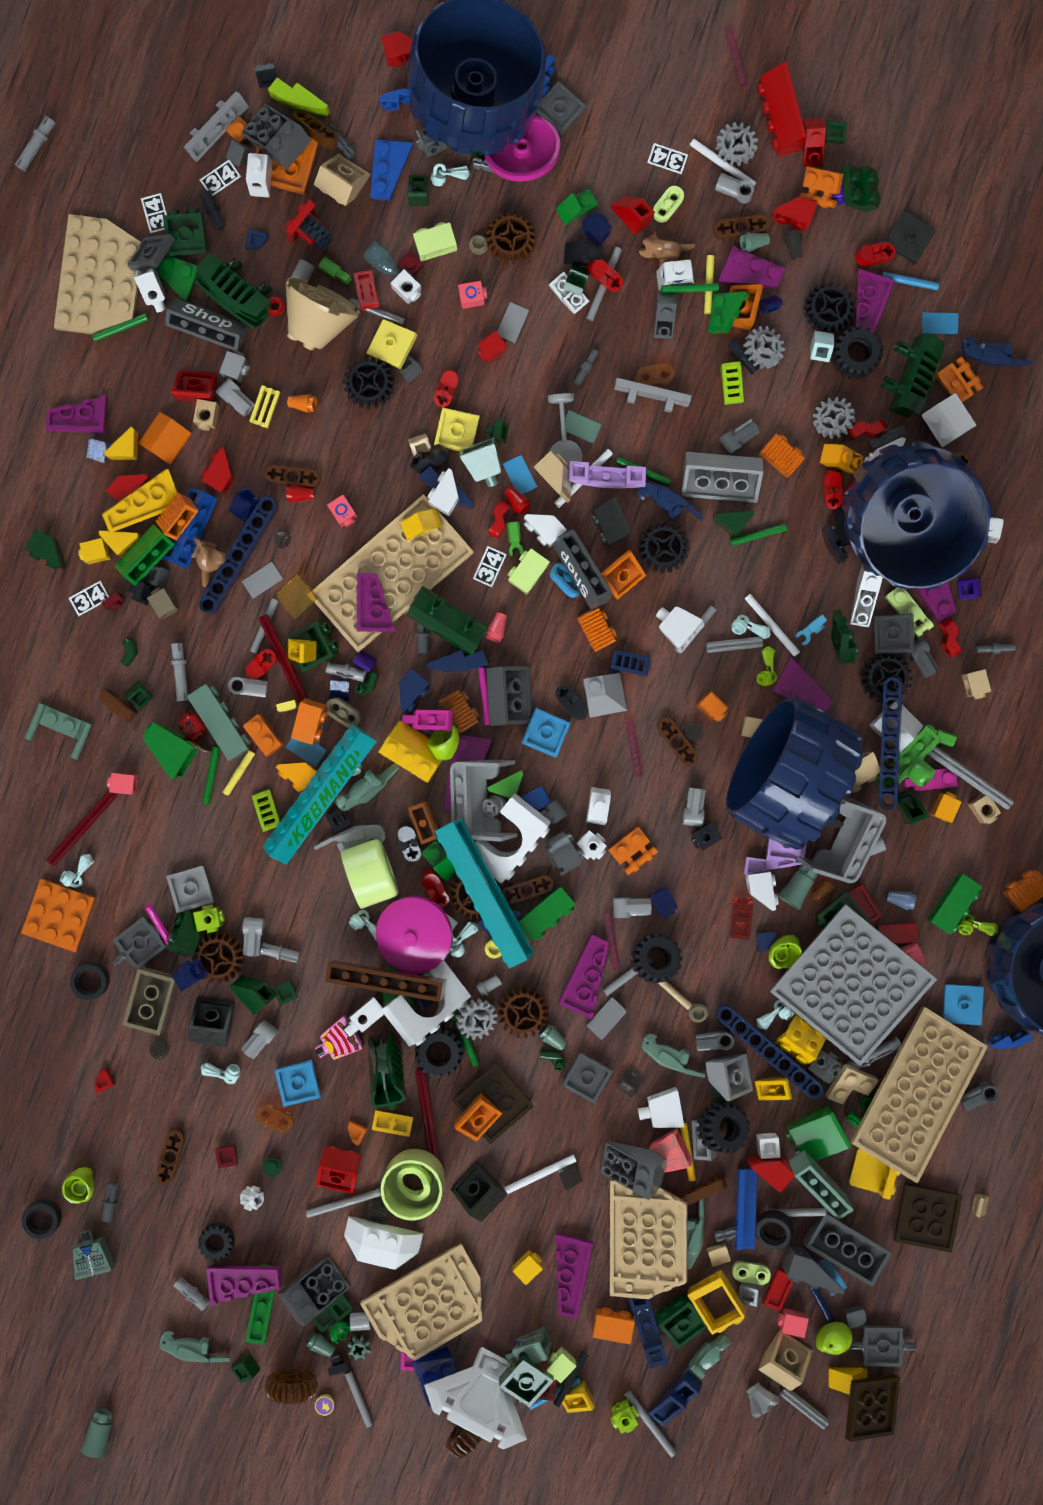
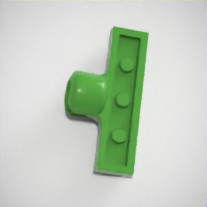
[873,726,942,788]

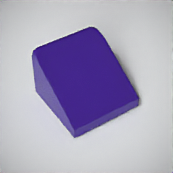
[957,578,982,599]
[353,651,377,672]

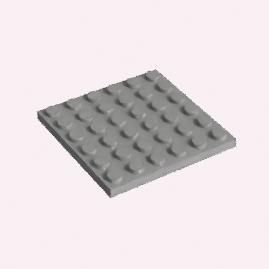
[770,903,937,1066]

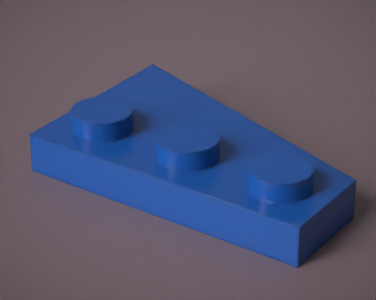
[370,140,414,201]

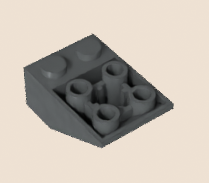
[241,104,312,170]
[600,1141,667,1200]
[781,1243,844,1295]
[277,1256,350,1326]

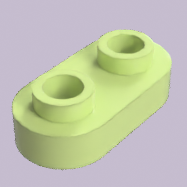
[653,186,684,223]
[732,1260,771,1285]

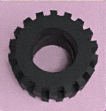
[831,326,884,380]
[631,933,683,984]
[415,1026,464,1078]
[696,1103,750,1153]

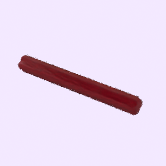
[259,614,308,703]
[47,791,117,866]
[415,1068,440,1161]

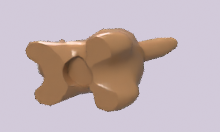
[639,231,695,266]
[191,536,226,587]

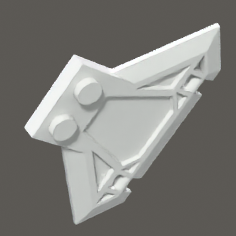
[424,1347,527,1450]

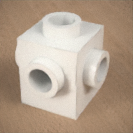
[576,830,606,860]

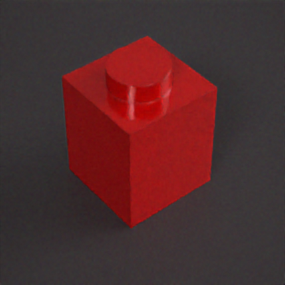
[477,331,507,364]

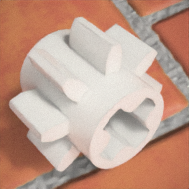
[240,1185,264,1211]

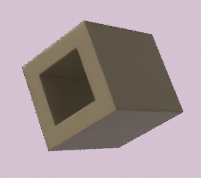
[147,588,179,619]

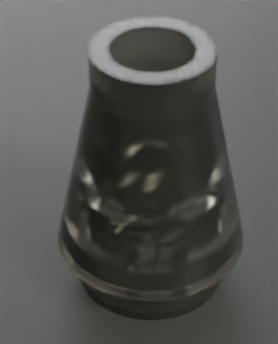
[784,230,803,260]

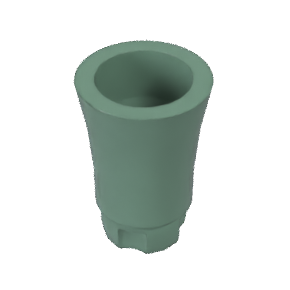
[777,864,817,910]
[80,1409,113,1458]

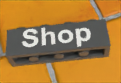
[165,298,248,352]
[553,529,612,610]

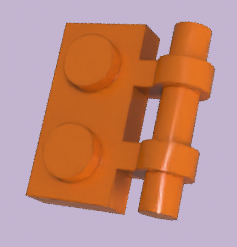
[800,166,844,209]
[936,357,984,402]
[608,827,658,875]

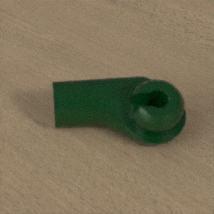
[120,637,138,667]
[355,672,379,695]
[540,1050,566,1072]

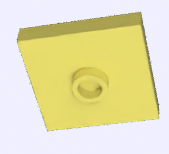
[366,319,418,370]
[434,407,480,452]

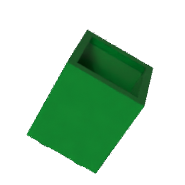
[143,722,199,780]
[785,1104,851,1161]

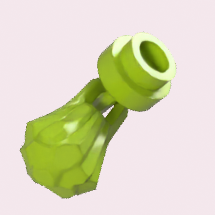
[757,647,778,686]
[958,914,998,936]

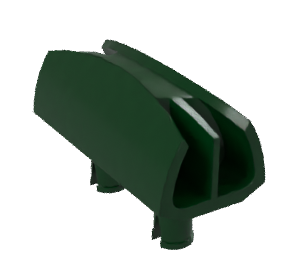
[194,253,272,329]
[880,334,945,418]
[404,585,488,655]
[368,1031,407,1110]

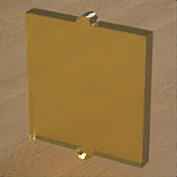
[275,574,318,620]

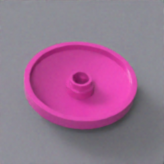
[484,115,560,182]
[376,896,453,974]

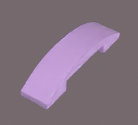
[569,461,646,488]

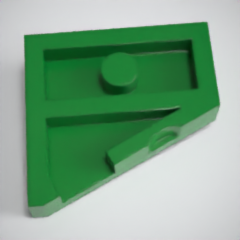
[156,255,198,302]
[708,292,749,334]

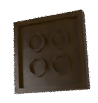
[453,1062,534,1144]
[894,1183,963,1253]
[845,1375,900,1442]

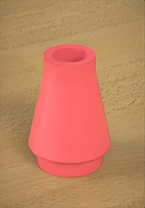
[486,612,507,642]

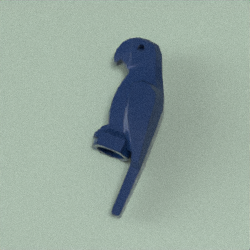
[961,336,1032,367]
[637,481,704,521]

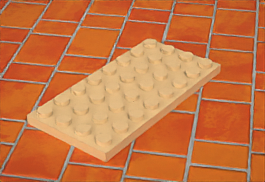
[308,494,474,653]
[850,1007,988,1183]

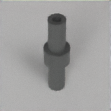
[573,349,599,386]
[975,642,1016,654]

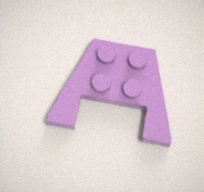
[743,838,807,874]

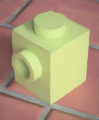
[546,1346,576,1383]

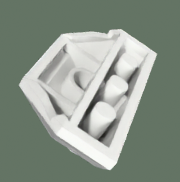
[344,1216,423,1269]

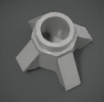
[746,1382,780,1418]

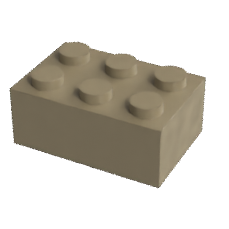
[122,966,180,1035]

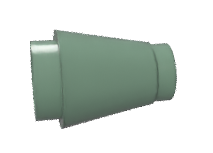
[740,232,770,252]
[538,1023,567,1051]
[305,1331,335,1358]

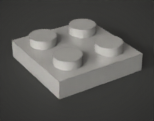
[166,865,215,913]

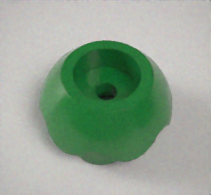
[330,1321,351,1344]

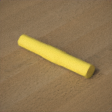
[222,750,255,796]

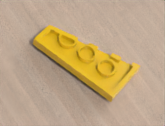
[102,469,177,533]

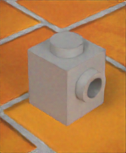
[219,351,249,384]

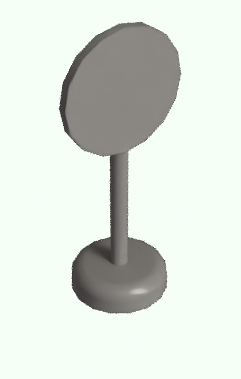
[547,393,583,470]

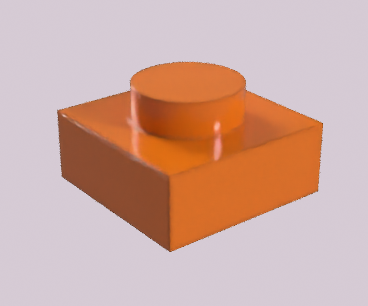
[226,116,247,144]

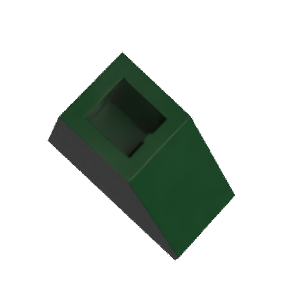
[25,529,65,570]
[166,910,200,957]
[229,976,277,1015]

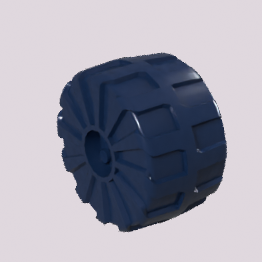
[407,0,546,155]
[842,441,992,589]
[726,698,863,850]
[986,902,1043,1036]

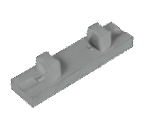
[184,91,249,162]
[614,378,692,413]

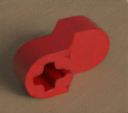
[855,242,896,266]
[588,259,623,292]
[434,369,460,407]
[847,419,887,440]
[822,469,843,509]
[488,499,511,540]
[939,617,961,658]
[245,649,278,680]
[421,869,449,908]

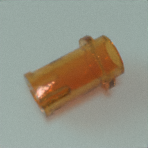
[810,879,835,903]

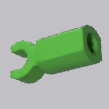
[318,257,352,286]
[507,522,523,556]
[924,725,957,747]

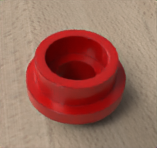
[268,297,285,316]

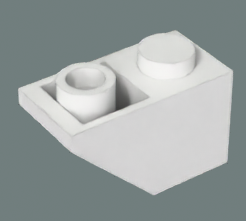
[428,468,459,516]
[524,514,567,548]
[745,871,778,911]

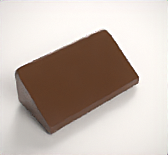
[99,688,137,723]

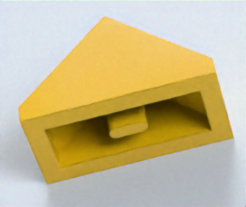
[104,427,138,460]
[400,508,443,541]
[99,531,142,557]
[288,639,317,663]
[755,1075,792,1100]
[828,1367,867,1395]
[562,1381,595,1413]

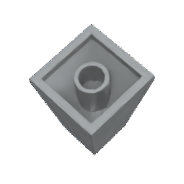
[582,673,627,718]
[705,1053,753,1101]

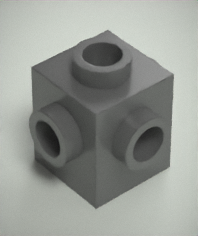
[415,127,447,157]
[808,1050,843,1084]

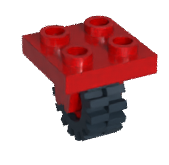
[285,199,334,251]

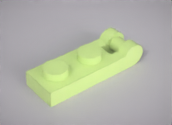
[885,587,934,638]

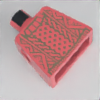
[649,1128,693,1173]

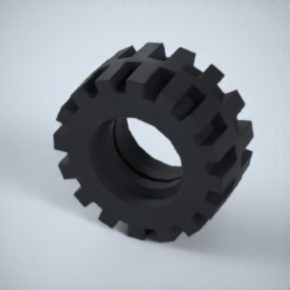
[198,1222,235,1261]

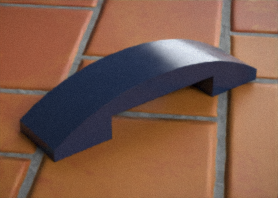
[627,1292,668,1369]

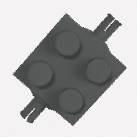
[112,916,169,970]
[850,1325,917,1367]

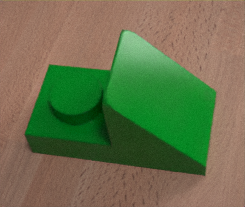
[556,189,598,226]
[421,841,456,881]

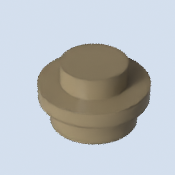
[469,235,488,255]
[688,1003,708,1023]

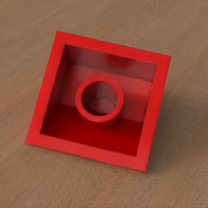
[316,1146,362,1194]
[745,1154,795,1193]

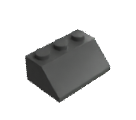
[486,666,532,726]

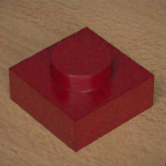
[397,250,424,277]
[101,592,125,611]
[215,1144,238,1168]

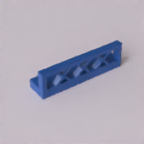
[163,487,217,569]
[734,1168,757,1250]

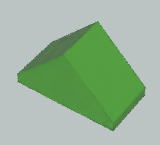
[487,770,523,798]

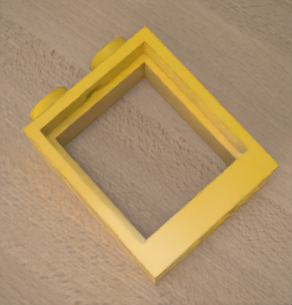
[688,1270,746,1334]

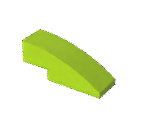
[268,77,330,116]

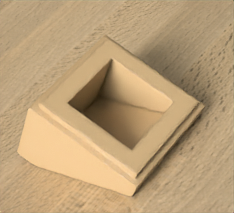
[408,433,431,457]
[741,717,763,737]
[971,1193,989,1218]
[707,1242,731,1267]

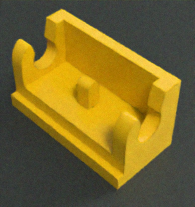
[372,1110,413,1137]

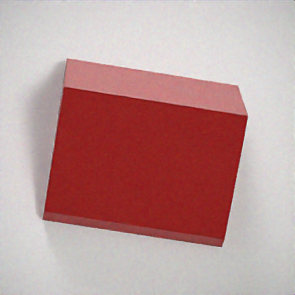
[171,370,217,402]

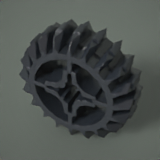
[803,281,856,334]
[343,356,395,409]
[638,521,690,574]
[860,653,913,703]

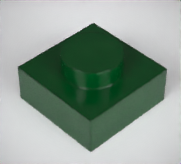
[825,120,847,144]
[272,980,299,1006]

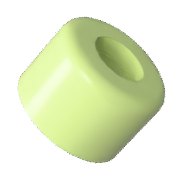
[341,839,398,909]
[381,1149,445,1220]

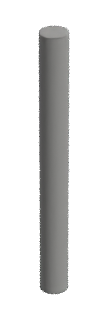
[586,247,622,321]
[306,1188,381,1218]
[624,1390,677,1457]

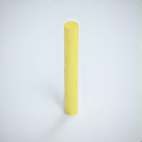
[704,255,714,314]

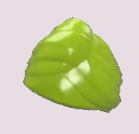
[427,724,459,760]
[769,935,802,969]
[62,1167,95,1204]
[816,1322,852,1355]

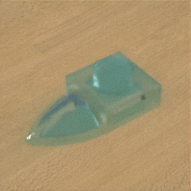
[363,241,399,276]

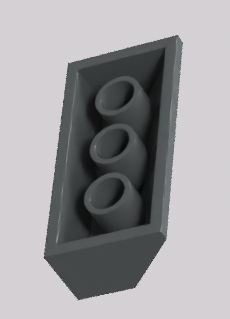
[802,1214,892,1287]

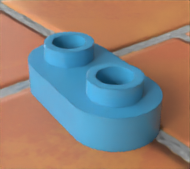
[550,563,581,598]

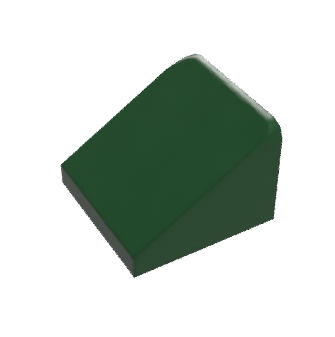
[124,681,153,710]
[231,1354,260,1383]

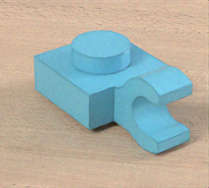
[795,615,827,645]

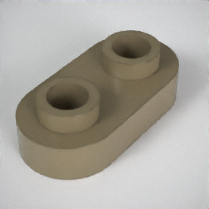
[326,697,362,728]

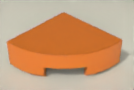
[348,1120,367,1147]

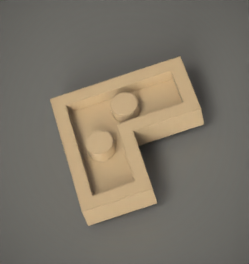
[825,1064,878,1105]

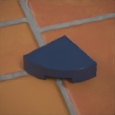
[245,229,269,250]
[756,931,776,952]

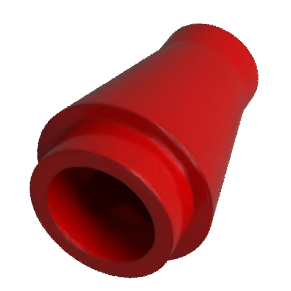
[286,484,314,503]
[504,486,531,515]

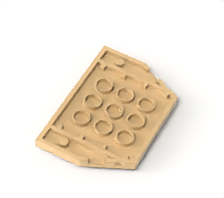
[54,214,141,334]
[610,1179,688,1299]
[360,1243,482,1360]

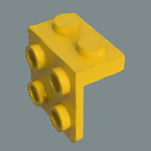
[774,1013,826,1066]
[849,1148,900,1200]

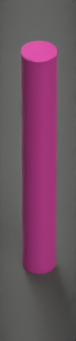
[478,668,490,725]
[145,903,173,952]

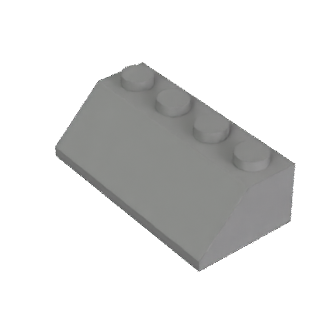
[681,452,764,503]

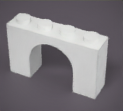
[475,793,551,884]
[381,960,471,1047]

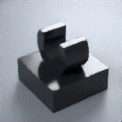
[255,63,277,88]
[128,581,155,605]
[326,809,352,833]
[327,1354,351,1376]

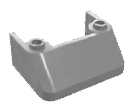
[450,760,517,841]
[796,796,886,883]

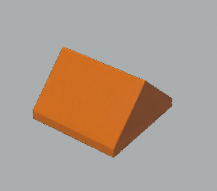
[729,284,763,330]
[138,412,192,465]
[601,550,647,600]
[454,1093,503,1142]

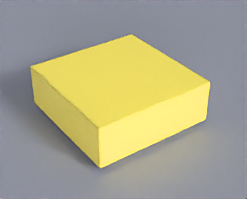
[276,700,299,712]

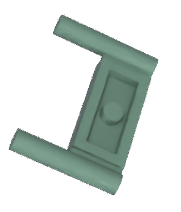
[25,703,92,760]

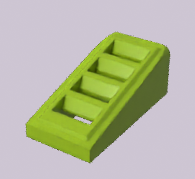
[720,362,744,405]
[252,789,281,832]

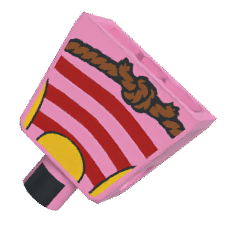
[315,1014,364,1060]

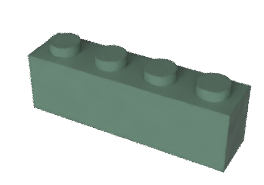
[187,684,251,761]
[789,1150,854,1221]

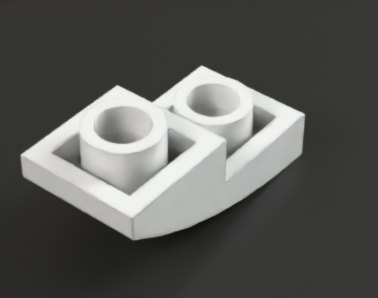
[548,272,589,314]

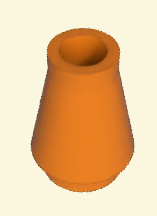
[287,394,317,413]

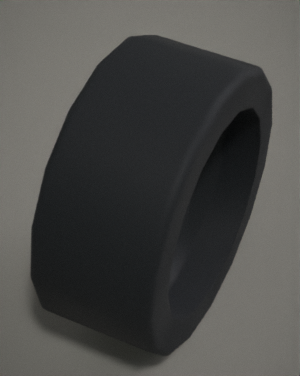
[70,962,110,1000]
[22,1199,62,1239]
[755,1210,793,1250]

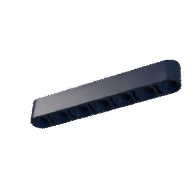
[199,497,278,615]
[879,675,903,810]
[715,1004,823,1099]

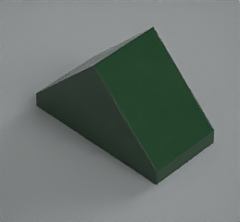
[408,176,428,206]
[713,510,754,538]
[897,789,929,825]

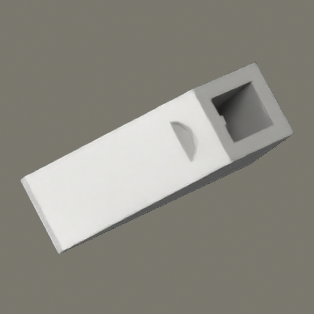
[850,563,883,628]

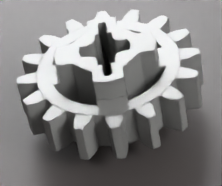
[716,122,758,166]
[743,326,785,369]
[813,397,856,439]
[455,998,497,1040]

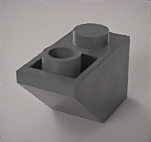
[654,292,677,339]

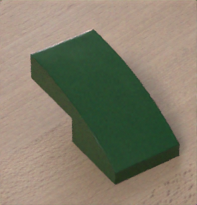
[563,264,589,296]
[312,1294,354,1333]

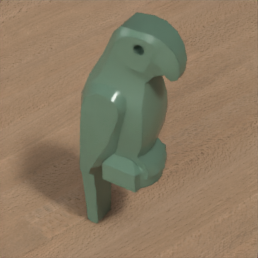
[335,763,400,811]
[641,1034,705,1078]
[688,1199,704,1269]
[160,1330,231,1362]
[683,1334,731,1379]

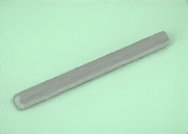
[928,747,1014,810]

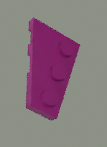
[717,246,785,288]

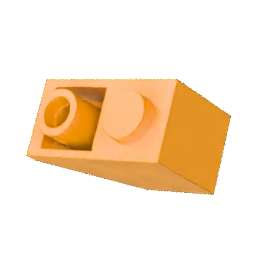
[820,444,864,474]
[276,763,317,793]

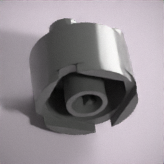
[542,831,584,876]

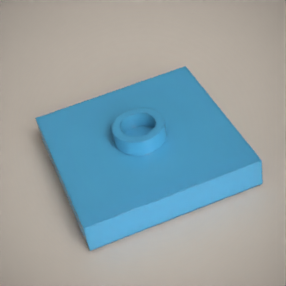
[521,708,571,758]
[942,984,984,1025]
[274,1059,321,1107]

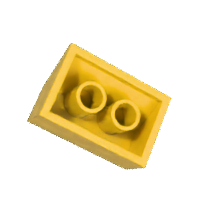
[378,720,442,783]

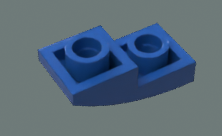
[542,54,556,97]
[379,89,410,111]
[520,786,551,810]
[987,1030,1033,1049]

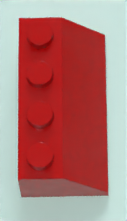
[757,62,807,157]

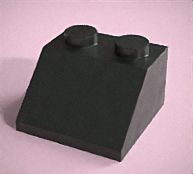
[591,497,632,547]
[188,997,235,1047]
[450,1161,508,1222]

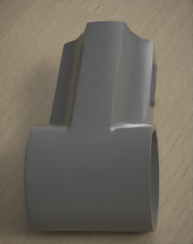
[719,419,760,455]
[906,637,940,678]
[539,799,568,825]
[695,1030,734,1051]
[960,1081,999,1112]

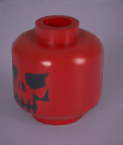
[178,712,207,742]

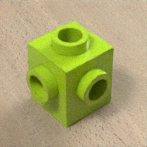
[193,904,225,933]
[610,1399,639,1434]

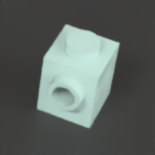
[810,331,834,362]

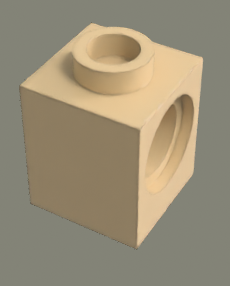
[193,399,220,431]
[962,669,991,699]
[968,794,1001,824]

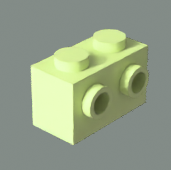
[413,222,457,262]
[508,549,550,595]

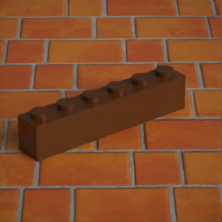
[325,960,447,1002]

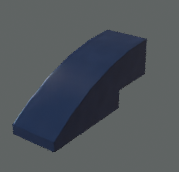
[419,466,475,509]
[426,650,488,672]
[648,1370,703,1427]

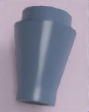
[887,890,916,911]

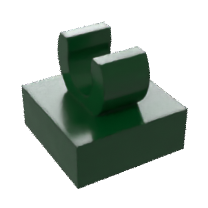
[486,420,509,444]

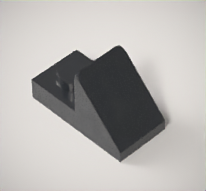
[564,239,603,265]

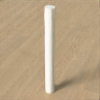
[690,139,757,186]
[554,449,613,508]
[745,594,800,656]
[504,1154,577,1194]

